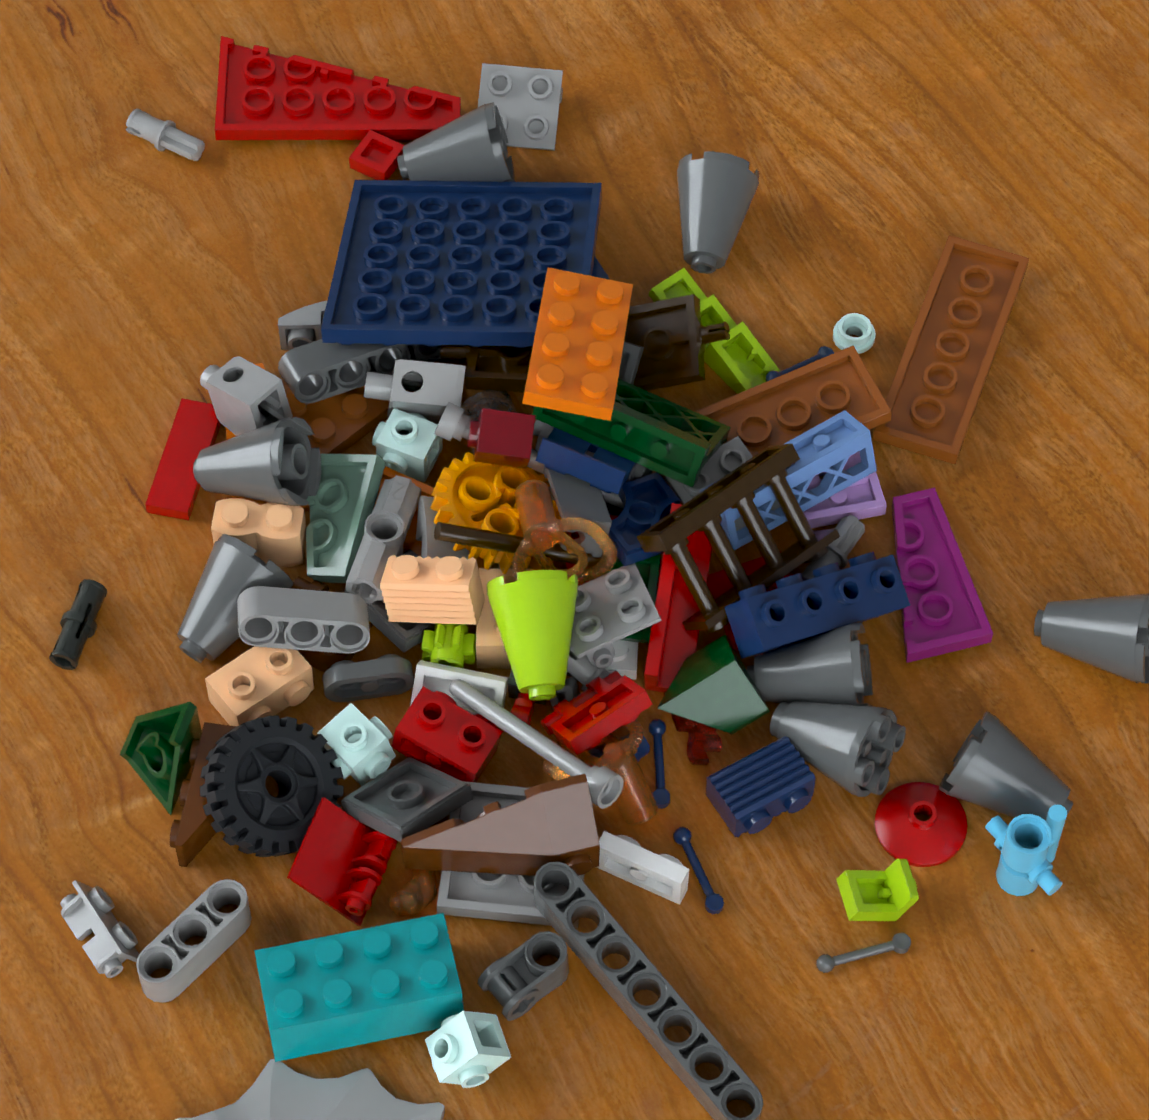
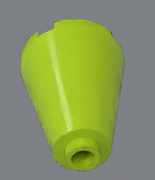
[486,570,578,701]

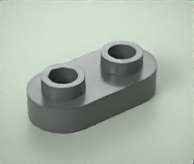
[322,654,414,702]

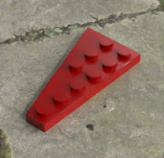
[215,36,461,140]

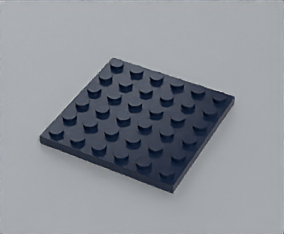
[321,180,602,348]

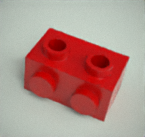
[391,686,503,783]

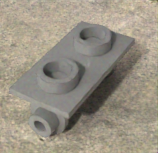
[60,880,139,978]

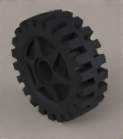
[200,716,344,857]

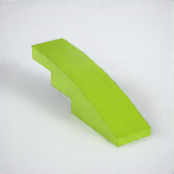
[648,268,780,394]

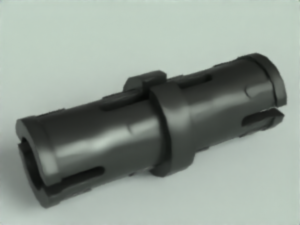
[49,579,108,670]

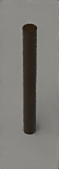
[434,522,607,569]

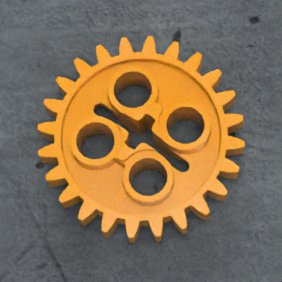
[430,452,572,574]

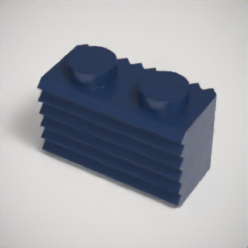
[706,736,816,837]

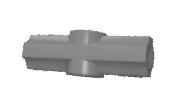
[346,475,421,604]

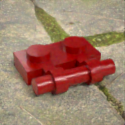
[540,670,653,756]

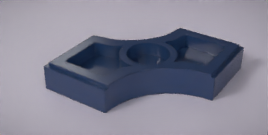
[606,472,680,566]

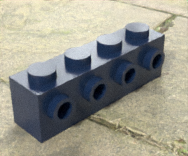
[724,552,910,659]

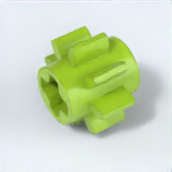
[421,623,476,668]

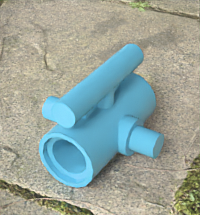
[985,805,1067,896]

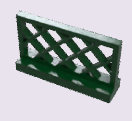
[532,379,731,488]

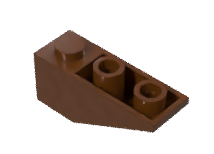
[170,722,237,867]

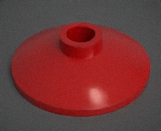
[874,782,968,867]

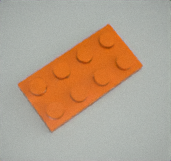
[522,267,633,421]

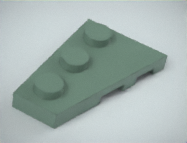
[306,454,386,583]

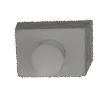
[200,356,293,436]
[364,359,466,424]

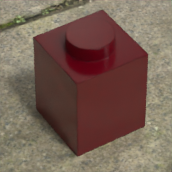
[467,408,535,468]

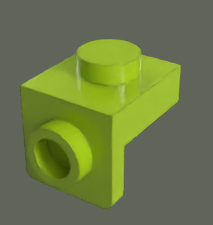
[836,859,919,921]

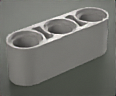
[237,586,370,654]
[136,879,252,1003]

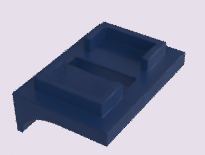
[535,427,636,494]

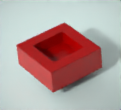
[349,130,404,180]

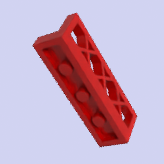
[644,503,713,693]

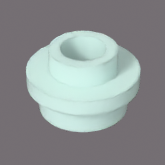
[833,313,876,354]

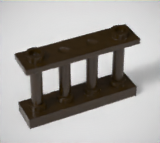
[637,444,840,633]

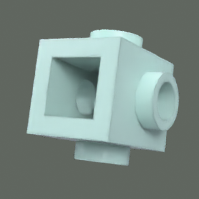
[372,408,443,482]
[317,703,396,786]
[425,1011,511,1088]

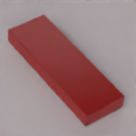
[145,398,221,521]

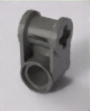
[477,931,569,1021]

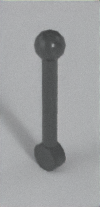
[816,933,911,973]

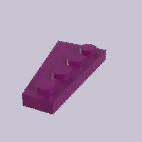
[892,487,993,663]

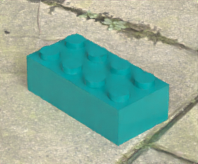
[254,913,464,1062]

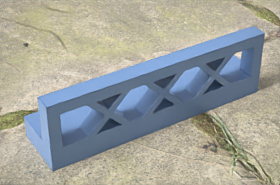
[700,410,877,550]

